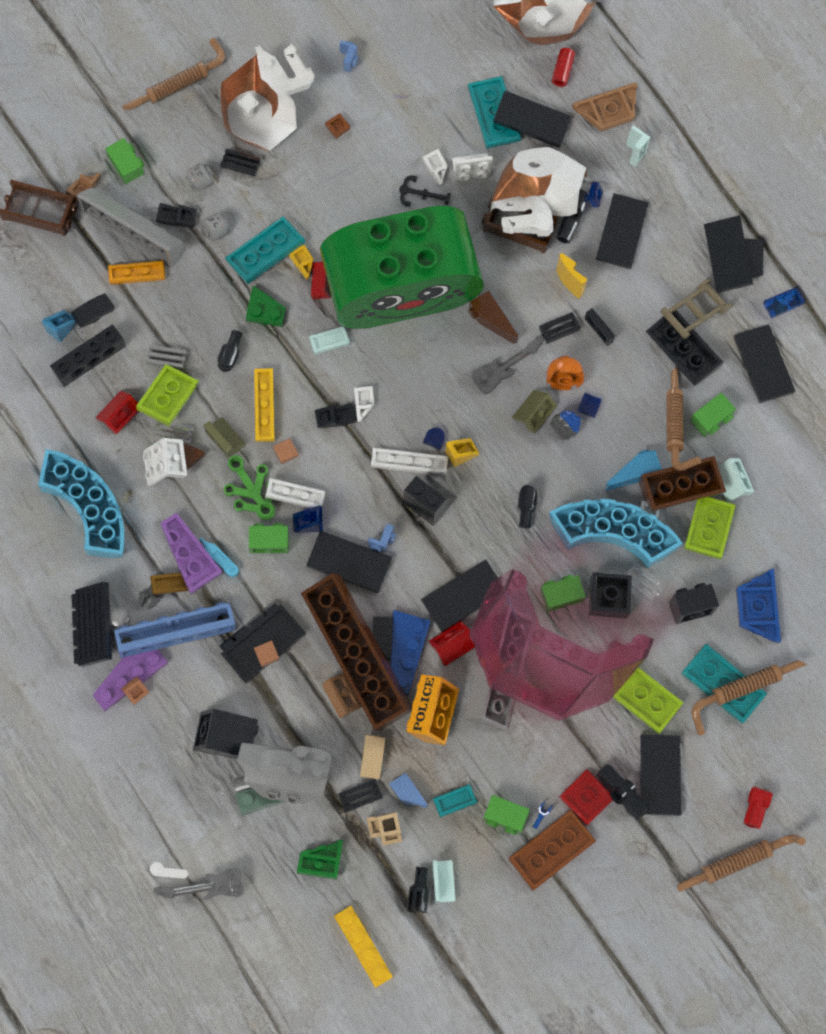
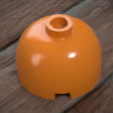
[546,356,584,390]

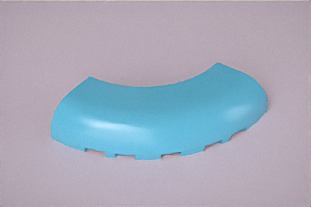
[38,449,125,558]
[549,499,683,569]

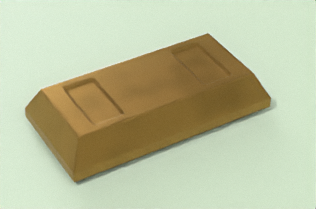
[150,572,188,595]

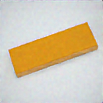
[108,260,165,285]

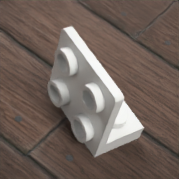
[452,153,493,181]
[143,438,187,486]

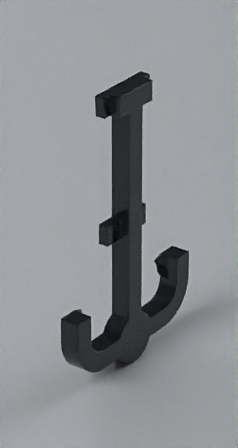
[399,175,451,207]

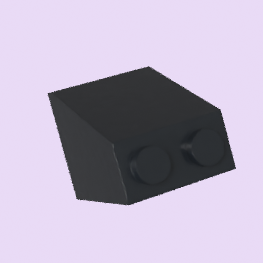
[403,474,457,526]
[193,708,259,759]

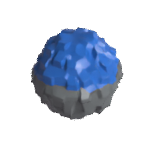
[550,410,581,440]

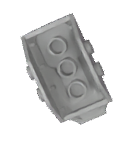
[237,743,332,805]

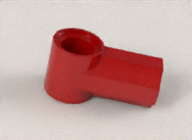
[743,786,773,829]

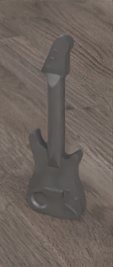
[472,336,542,394]
[153,867,244,900]

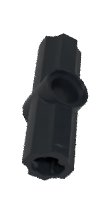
[555,189,590,244]
[596,764,650,820]

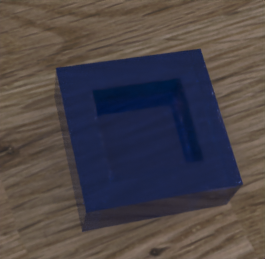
[588,182,603,207]
[577,393,602,418]

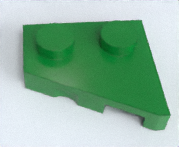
[246,286,286,327]
[297,840,343,880]

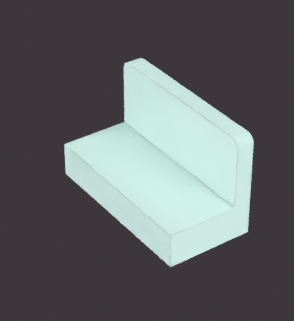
[626,125,650,167]
[718,458,755,502]
[432,860,455,903]

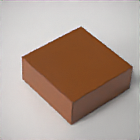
[325,113,350,139]

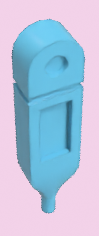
[199,537,239,578]

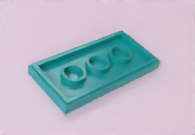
[468,76,521,149]
[225,216,306,285]
[681,644,767,724]

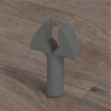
[139,573,161,610]

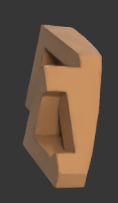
[66,173,101,203]

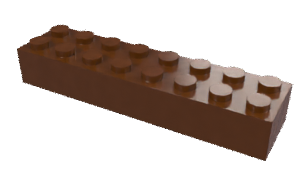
[301,573,412,730]

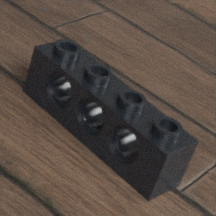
[50,324,126,387]

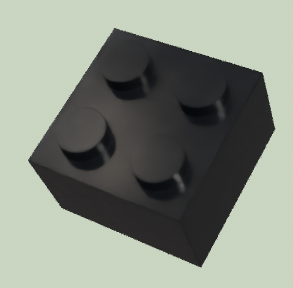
[588,572,632,619]
[669,583,719,625]

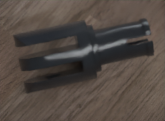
[217,330,243,372]
[517,485,538,529]
[407,867,430,913]

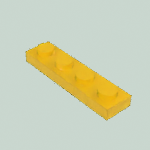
[254,368,275,442]
[334,906,393,988]

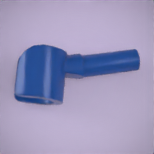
[532,801,553,829]

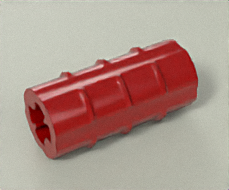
[551,47,575,87]

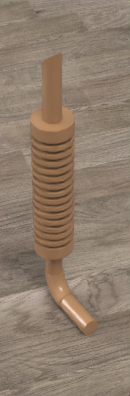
[122,38,225,110]
[666,367,701,471]
[691,660,808,735]
[677,834,806,892]

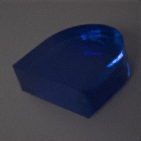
[423,427,445,450]

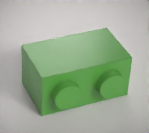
[105,138,145,184]
[690,392,736,437]
[249,523,289,553]
[540,575,586,612]
[483,795,530,835]

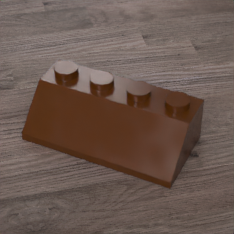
[638,456,726,511]

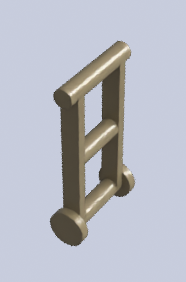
[660,278,733,339]

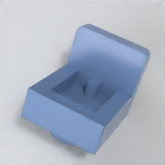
[339,40,358,72]
[368,524,396,552]

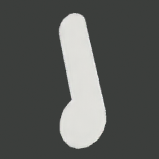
[150,862,189,878]

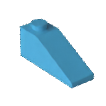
[605,450,662,491]

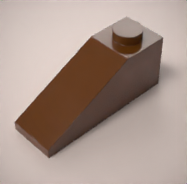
[468,291,518,344]

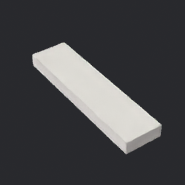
[371,448,448,476]

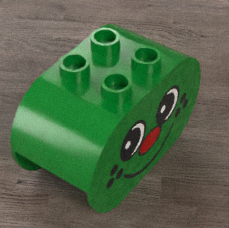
[320,206,484,329]

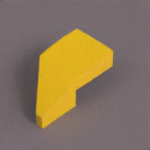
[289,245,314,280]

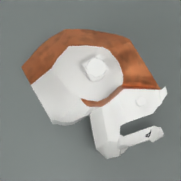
[493,0,596,45]
[221,43,315,151]
[490,147,587,236]

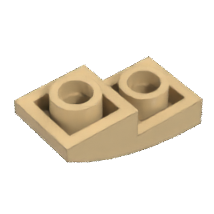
[360,734,385,779]

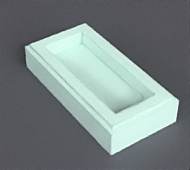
[309,326,350,355]

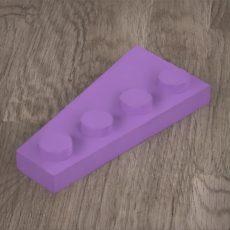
[160,513,222,595]
[92,649,168,712]

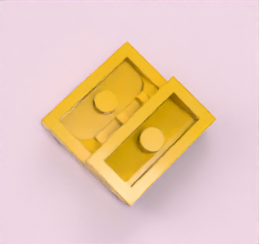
[556,253,587,299]

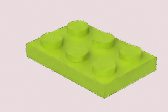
[136,364,198,426]
[684,497,736,560]
[612,666,683,734]

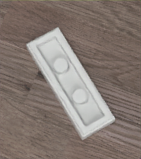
[265,478,326,511]

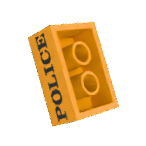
[406,674,459,746]

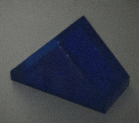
[293,505,323,533]

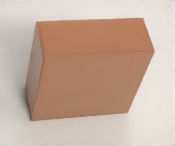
[273,438,298,464]
[254,640,280,667]
[121,676,149,705]

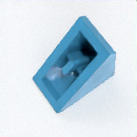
[42,310,77,342]

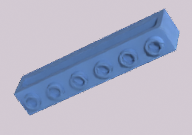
[114,602,236,658]

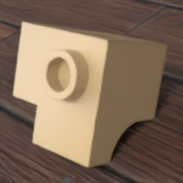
[366,811,402,846]

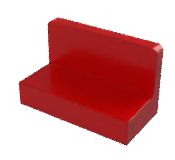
[311,262,331,299]
[96,391,138,435]
[428,621,477,666]

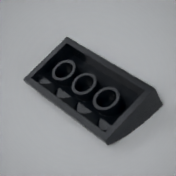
[646,310,723,387]

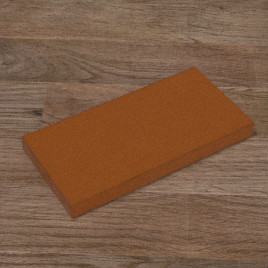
[508,809,596,891]

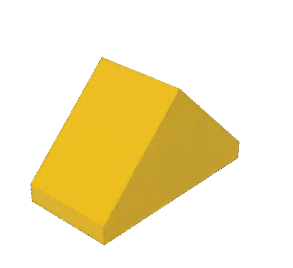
[445,438,480,468]

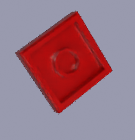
[559,769,613,826]

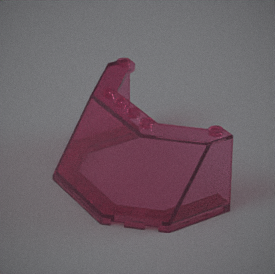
[469,569,654,721]

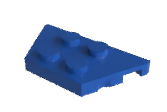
[736,569,781,643]

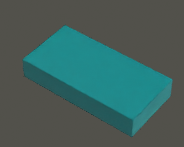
[433,784,477,818]

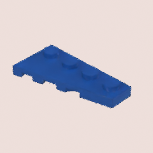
[391,610,431,696]

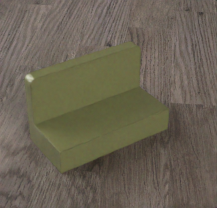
[512,390,557,433]
[203,417,245,459]

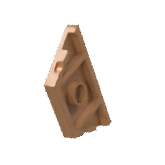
[572,82,637,132]

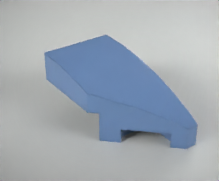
[389,773,428,808]

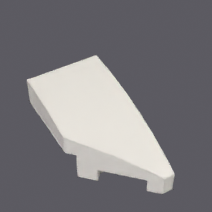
[422,149,447,186]
[354,386,374,422]

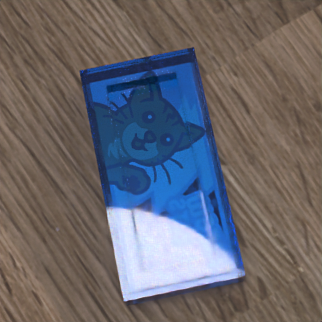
[763,287,805,319]

